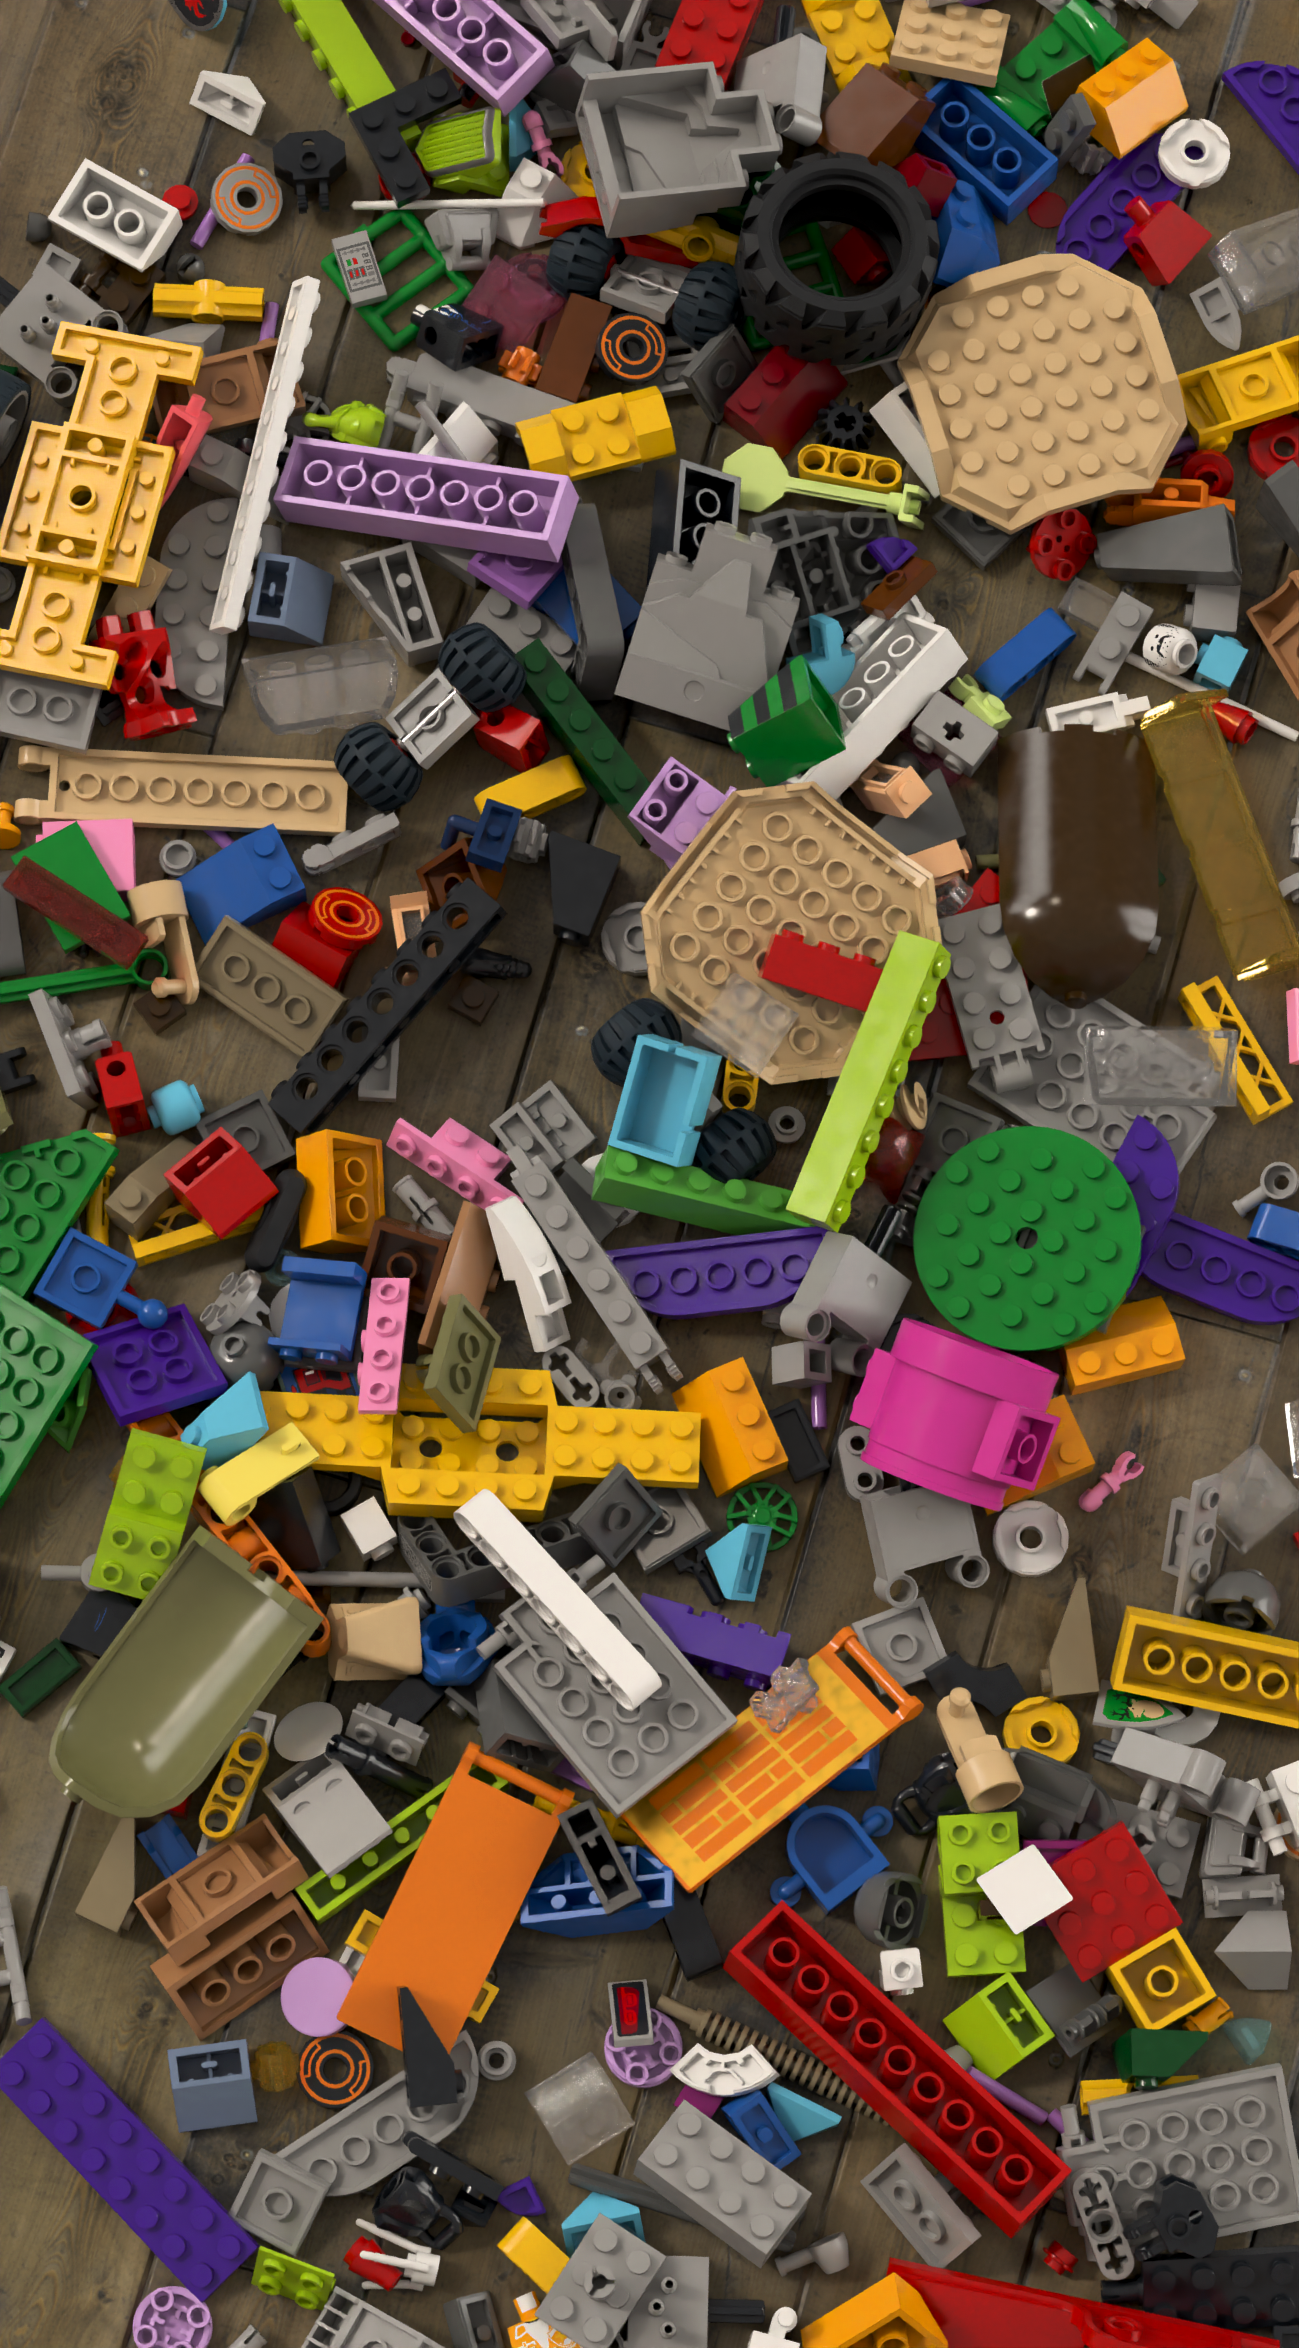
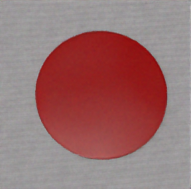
[1028,192,1067,229]

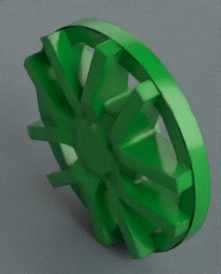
[726,1482,798,1553]

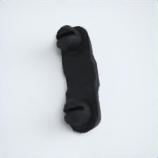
[244,1169,307,1273]

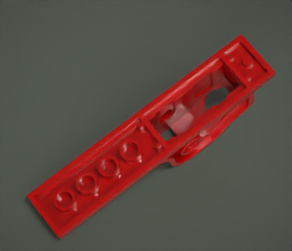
[885,2257,1280,2348]

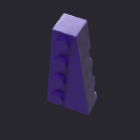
[640,1593,792,1693]

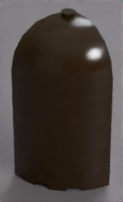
[997,724,1159,1009]

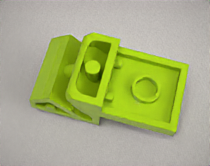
[88,1428,207,1600]
[937,1811,1026,1978]

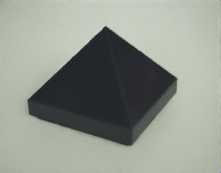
[451,2185,498,2228]

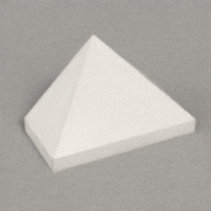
[189,70,266,136]

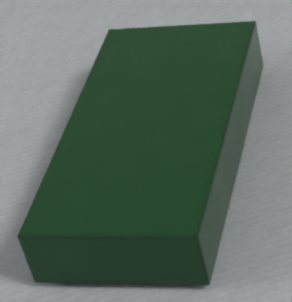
[0,1637,82,1718]

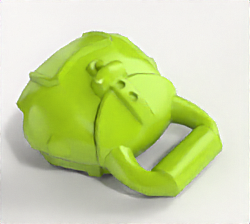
[301,400,386,448]

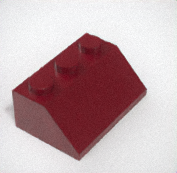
[723,345,848,461]

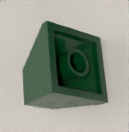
[1112,2028,1208,2090]

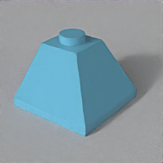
[180,1371,269,1471]

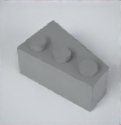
[340,542,443,667]

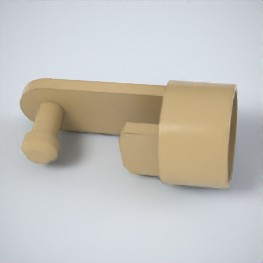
[127,880,199,1005]
[936,1687,1024,1813]

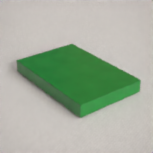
[11,821,132,954]

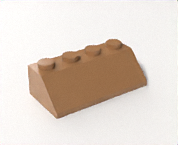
[418,1201,501,1356]
[150,1891,330,2041]

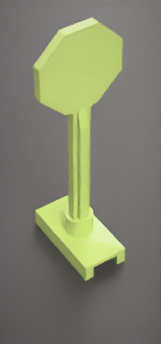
[722,443,930,530]

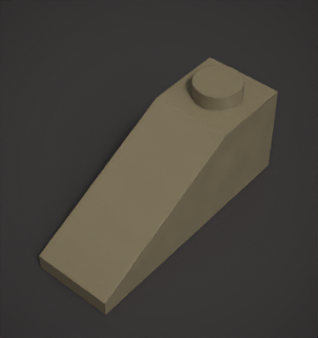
[104,1135,197,1241]
[1040,1578,1100,1702]
[75,1818,139,1937]

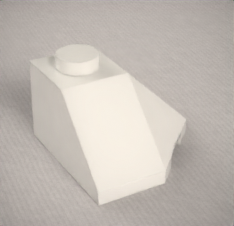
[496,158,579,250]

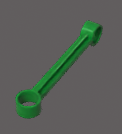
[0,949,169,1005]

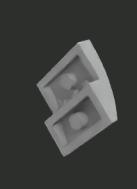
[489,1080,598,1173]

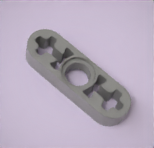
[1069,2167,1134,2280]

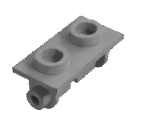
[345,1702,430,1766]
[1202,1874,1284,1918]

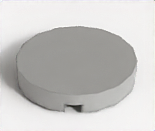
[601,902,648,977]

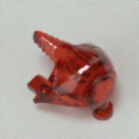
[864,1117,925,1204]

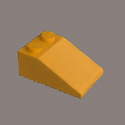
[983,1394,1095,1516]

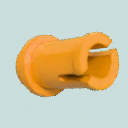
[1182,1997,1234,2041]

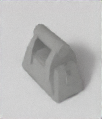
[424,208,499,271]
[1199,1816,1269,1880]

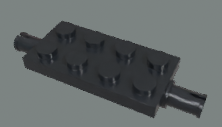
[1100,2245,1299,2330]

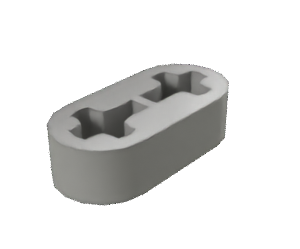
[542,1346,600,1407]

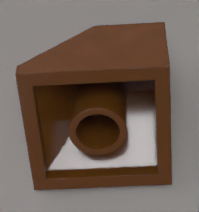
[416,837,507,929]

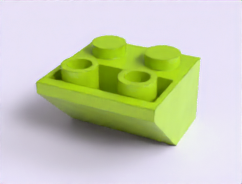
[942,1971,1055,2080]

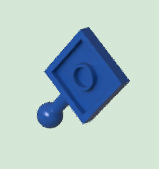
[33,1227,168,1330]

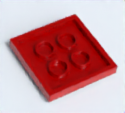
[1044,1820,1183,1983]

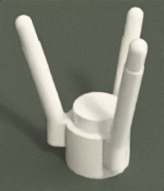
[356,2218,440,2291]

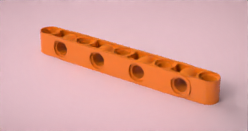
[125,1412,332,1658]

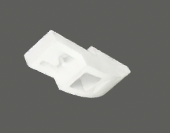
[485,1196,572,1352]

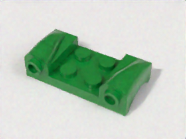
[976,0,1128,139]

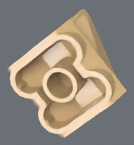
[326,1597,422,1682]

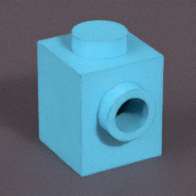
[1193,634,1248,697]

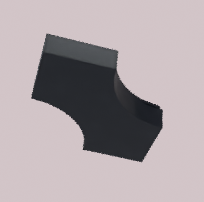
[922,1651,1028,1717]

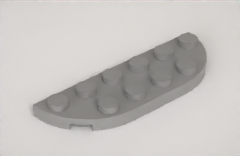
[155,498,239,711]
[275,2030,479,2197]

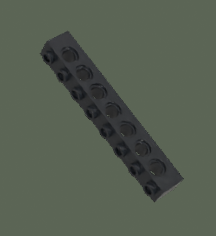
[268,878,508,1136]

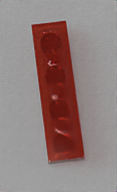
[2,855,149,970]

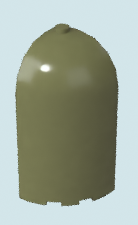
[49,1525,324,1818]

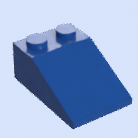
[176,823,307,946]

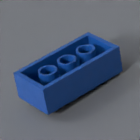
[913,78,1059,226]

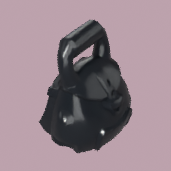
[891,1752,978,1837]
[372,2166,464,2250]

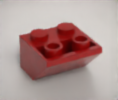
[163,1127,279,1240]

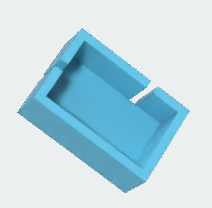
[608,1034,722,1167]

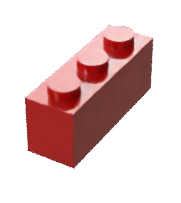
[758,929,883,1012]

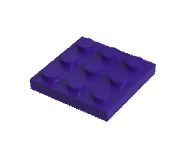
[82,1303,228,1427]

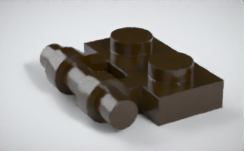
[78,251,166,328]

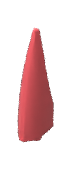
[156,394,213,510]

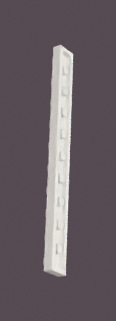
[209,276,320,635]

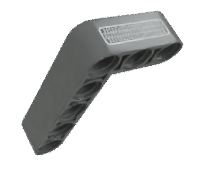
[397,1511,598,1607]

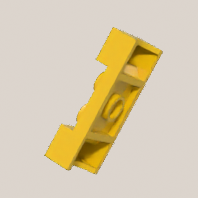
[1177,335,1299,453]

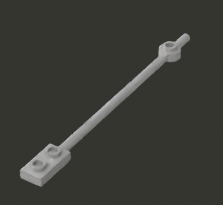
[41,1553,505,1603]

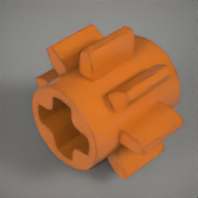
[498,346,543,388]

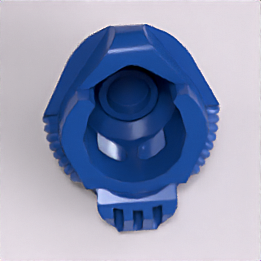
[420,1600,498,1686]

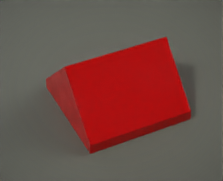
[272,901,364,989]

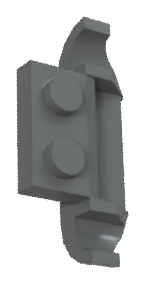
[995,1746,1117,1839]

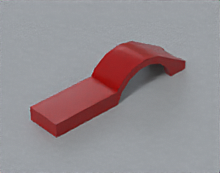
[539,196,701,268]

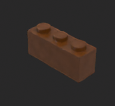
[535,292,613,404]

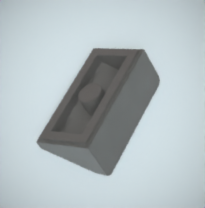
[443,2290,505,2348]

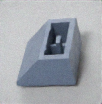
[248,552,334,647]
[167,2039,258,2133]

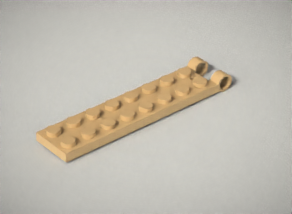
[14,745,348,836]

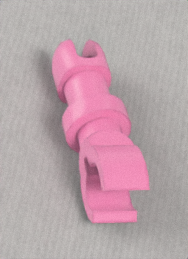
[522,110,564,177]
[1079,1451,1144,1512]

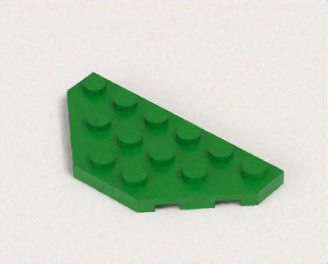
[0,1129,120,1300]

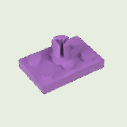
[467,551,564,610]

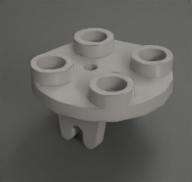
[200,1269,270,1335]

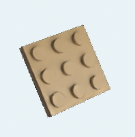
[889,0,1011,88]

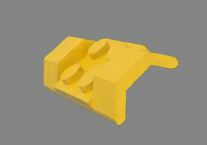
[800,0,912,93]
[515,385,676,482]

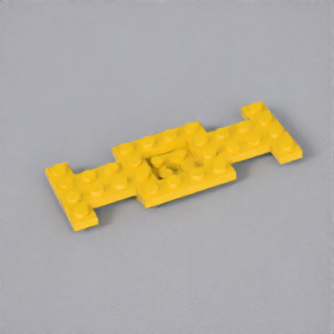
[0,321,204,691]

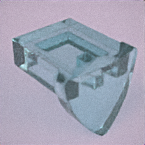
[1222,2018,1272,2065]

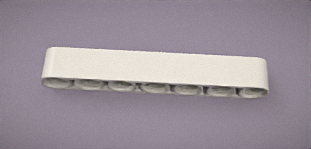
[454,1489,662,1711]

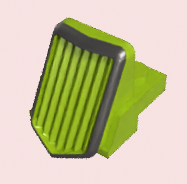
[414,107,509,197]

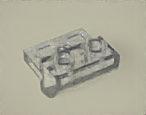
[524,2052,635,2166]

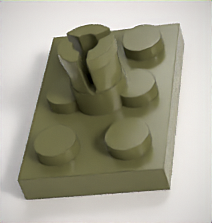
[416,1294,501,1433]

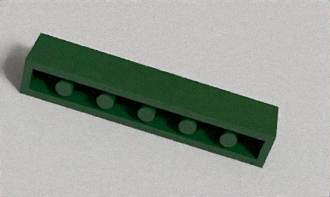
[514,638,650,845]

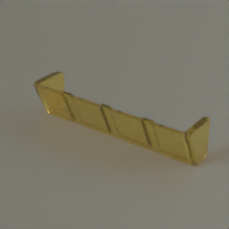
[1140,689,1299,982]

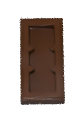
[860,556,938,620]

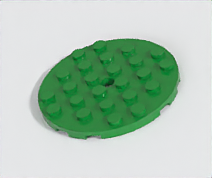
[913,1126,1142,1353]

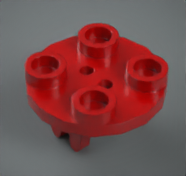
[1025,508,1097,581]

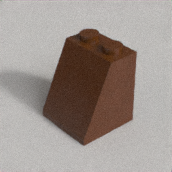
[816,62,936,167]

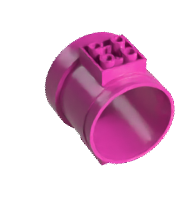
[849,1318,1061,1511]

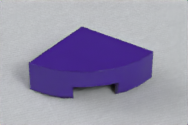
[865,537,918,574]
[497,2176,546,2217]

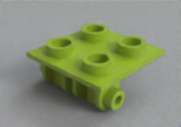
[251,2246,337,2311]

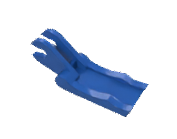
[137,1814,198,1879]

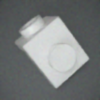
[879,1947,923,1996]

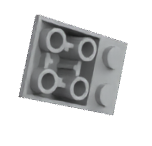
[262,1752,393,1878]

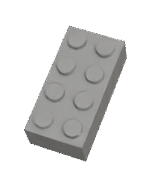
[633,2100,812,2269]

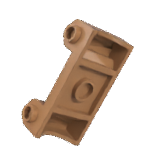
[152,338,306,435]
[1246,570,1299,701]
[134,1813,309,1967]

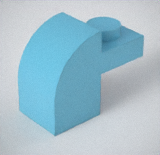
[786,613,855,695]

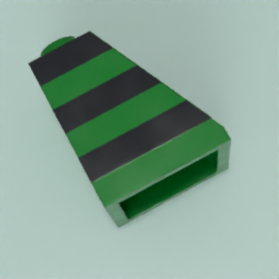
[727,654,846,787]

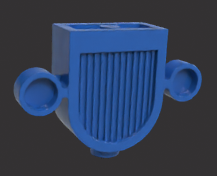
[769,1803,893,1916]

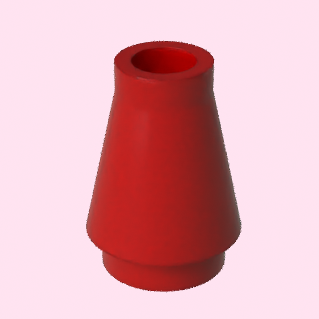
[1201,697,1258,745]
[343,2235,404,2292]

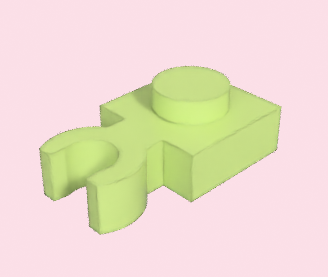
[948,674,1012,730]

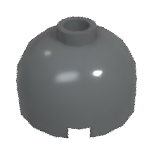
[209,1321,285,1391]
[1201,1568,1281,1636]
[854,1871,929,1950]

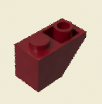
[892,153,958,218]

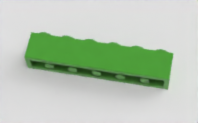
[591,1145,815,1235]

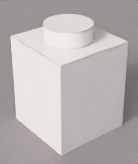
[340,1496,398,1562]

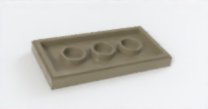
[195,915,350,1058]

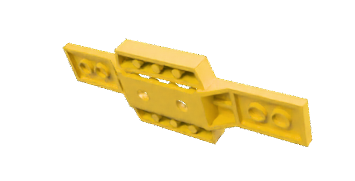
[256,1363,701,1523]

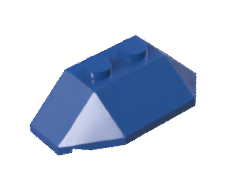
[931,180,1001,287]
[521,1845,674,1938]

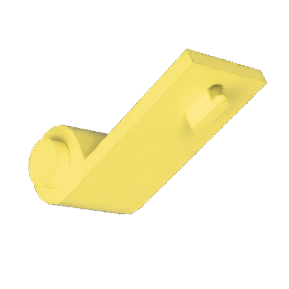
[198,1422,320,1526]

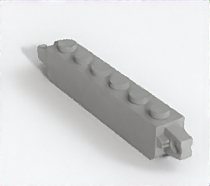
[386,352,644,474]
[506,1144,684,1395]

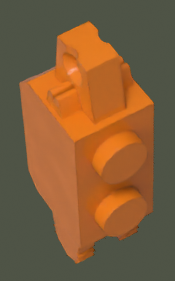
[1103,478,1236,526]

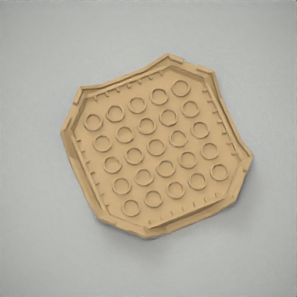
[897,254,1187,535]
[640,781,942,1085]

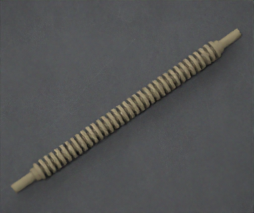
[655,1994,1065,2202]

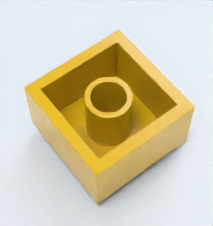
[1105,1927,1217,2030]

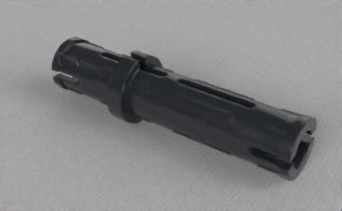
[325,1734,433,1800]

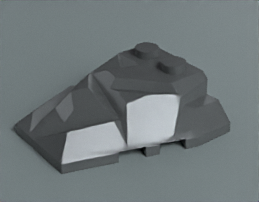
[748,508,900,658]

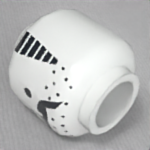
[1143,623,1198,675]

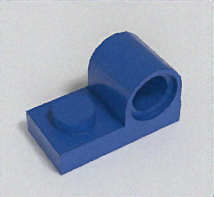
[721,2089,801,2170]

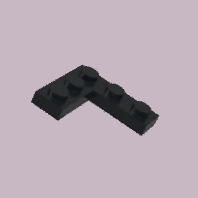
[348,68,462,209]

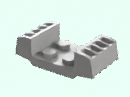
[301,2286,445,2348]

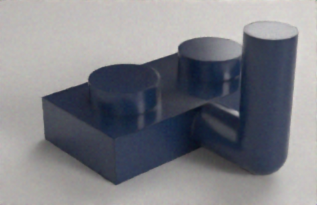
[440,798,522,873]

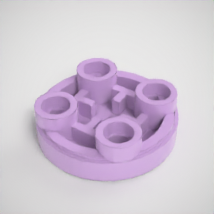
[281,1957,355,2037]
[604,2008,683,2088]
[133,2286,213,2348]

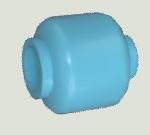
[146,1080,205,1135]

